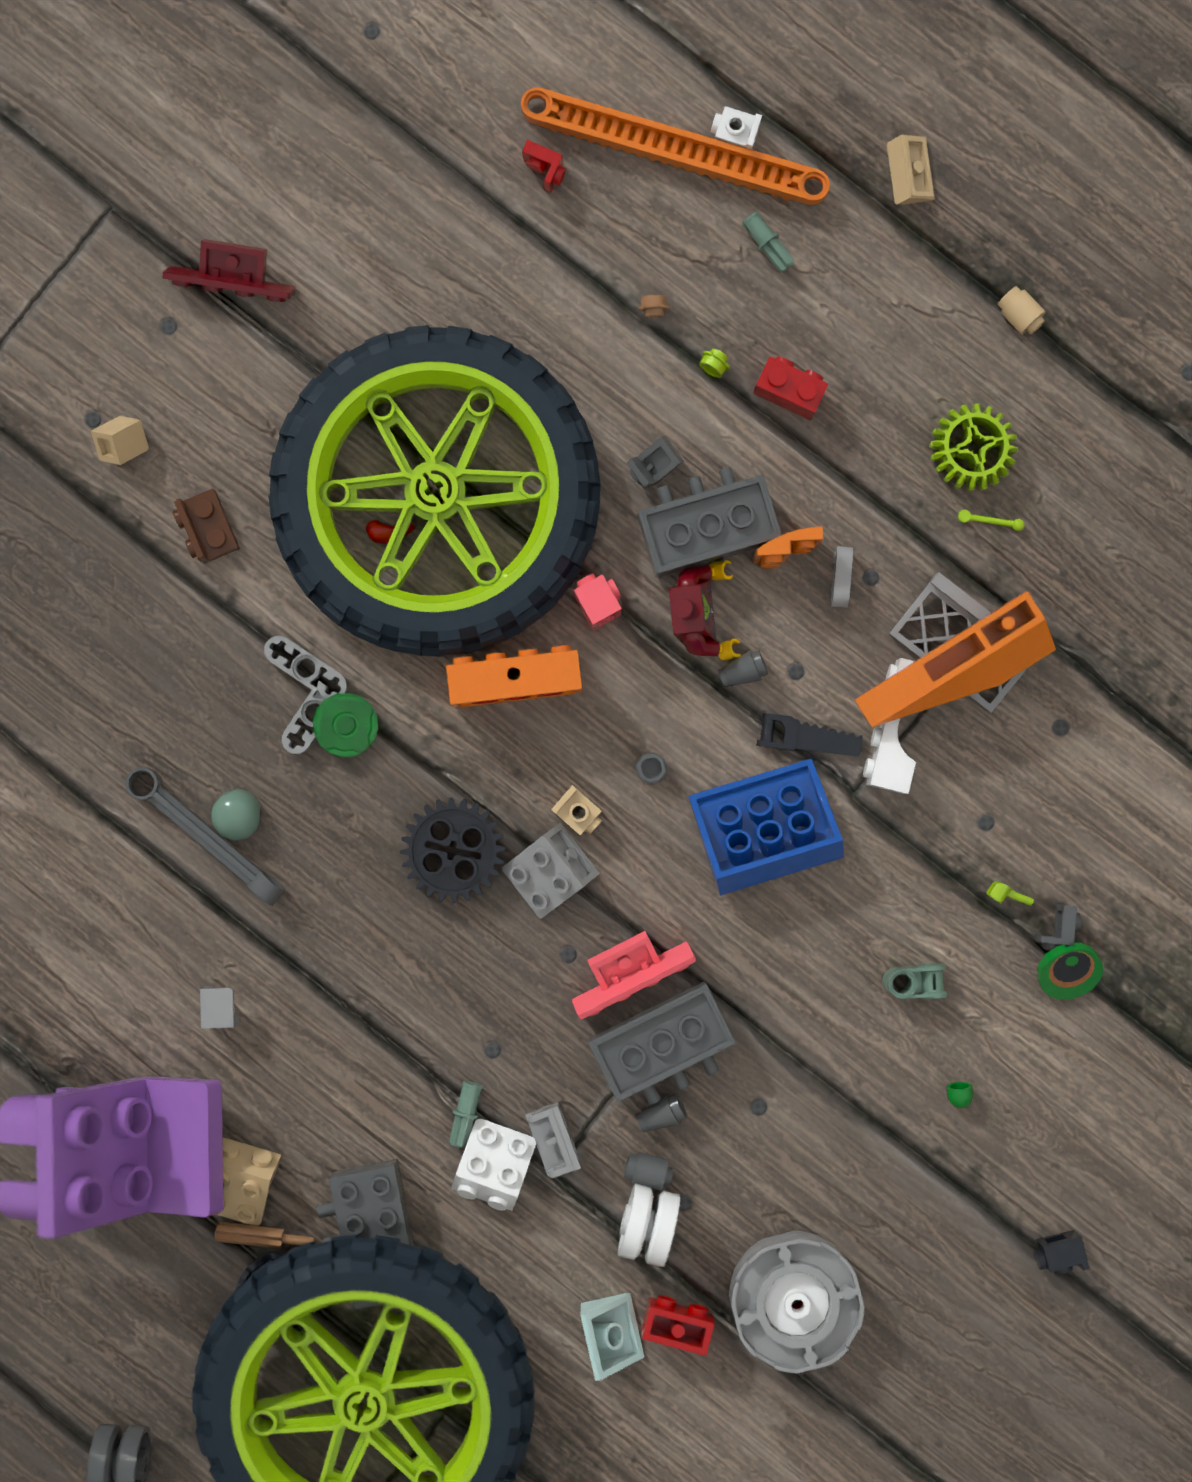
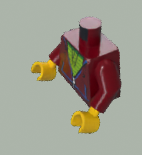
[669,560,741,661]

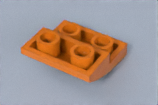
[752,526,823,569]

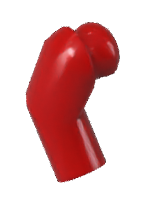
[366,520,416,545]

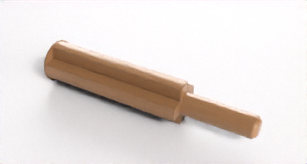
[215,1221,316,1249]

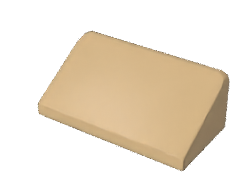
[887,135,934,205]

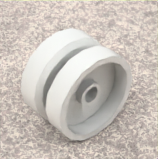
[618,1184,680,1267]

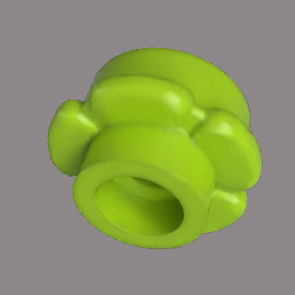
[699,349,730,378]

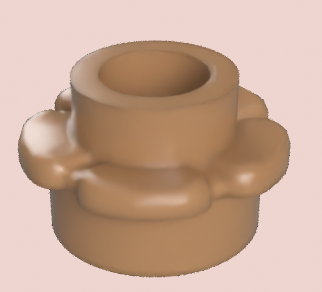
[638,295,670,318]

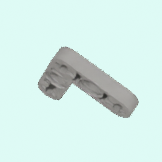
[264,636,348,754]

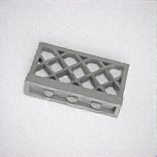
[889,572,1026,713]

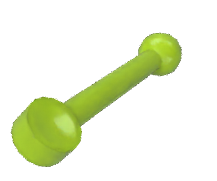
[957,510,1025,531]

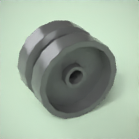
[87,1423,151,1482]

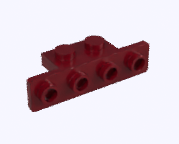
[162,239,296,302]

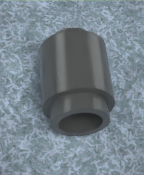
[623,1152,673,1192]

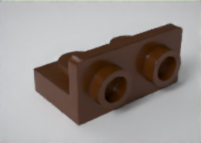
[173,488,240,564]

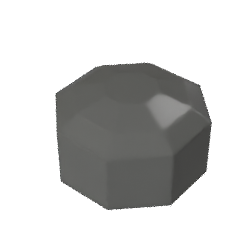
[635,752,667,784]

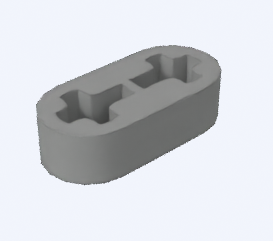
[830,546,853,608]

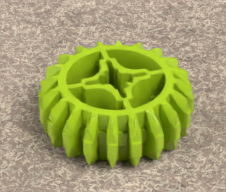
[929,404,1018,492]

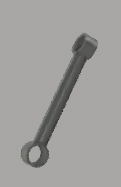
[125,767,285,906]

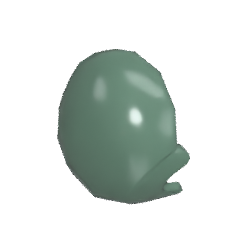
[211,788,261,841]

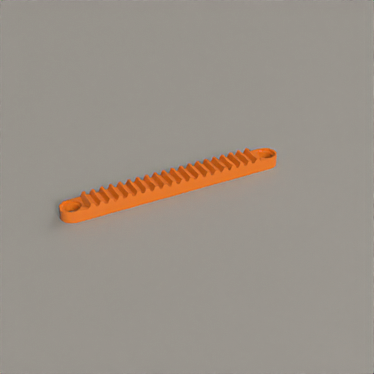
[521,87,830,205]

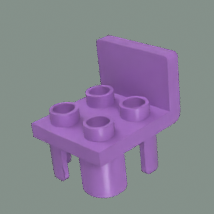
[0,1076,224,1238]

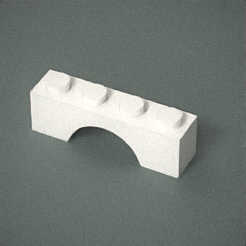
[863,658,916,794]

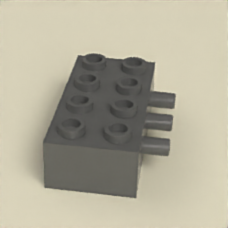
[637,467,782,578]
[588,981,736,1105]
[317,1158,415,1309]

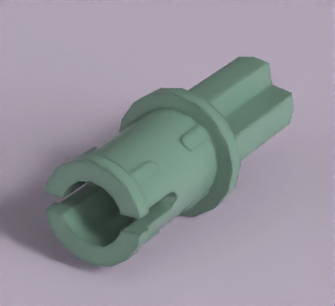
[742,211,794,272]
[449,1081,483,1148]

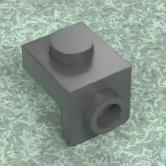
[627,436,684,488]
[1034,904,1081,950]

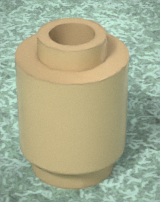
[997,286,1046,335]

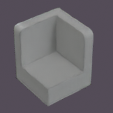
[200,986,240,1029]

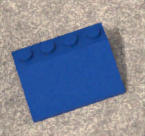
[689,758,844,896]

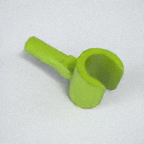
[986,881,1034,906]

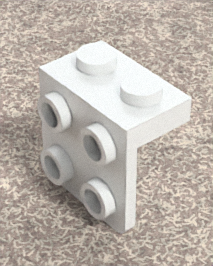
[451,1119,536,1211]

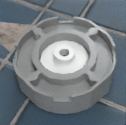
[729,1231,864,1373]

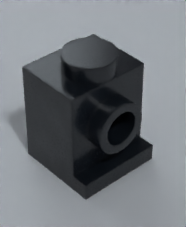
[1034,1230,1090,1274]

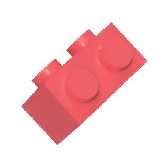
[574,573,622,631]

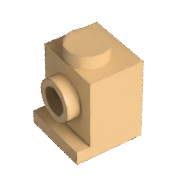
[551,785,602,835]

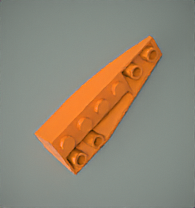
[854,591,1056,728]

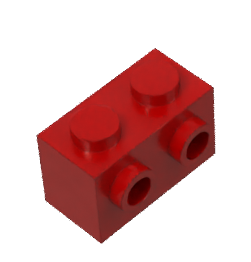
[753,356,829,421]
[641,1295,715,1356]

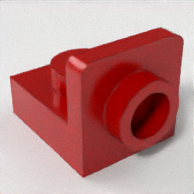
[522,139,566,193]

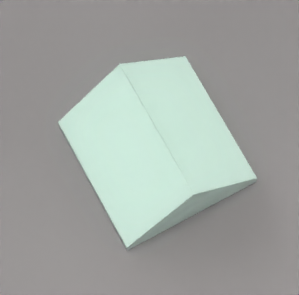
[580,1293,644,1381]

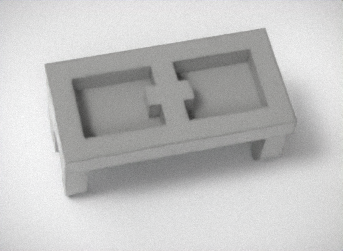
[525,1102,581,1178]

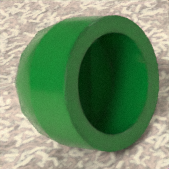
[946,1082,973,1108]

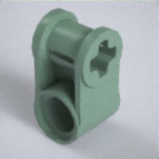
[882,963,948,999]

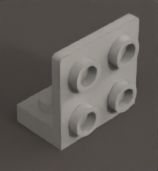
[502,823,600,918]

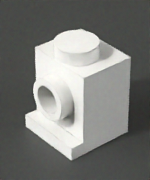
[710,106,762,150]

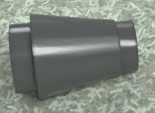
[718,650,768,687]
[636,1094,687,1133]

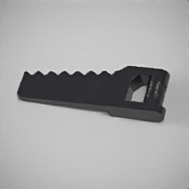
[756,713,863,756]

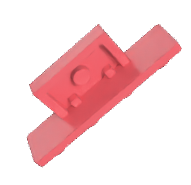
[572,931,696,1020]

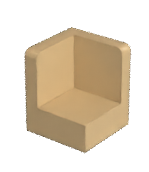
[91,416,149,465]

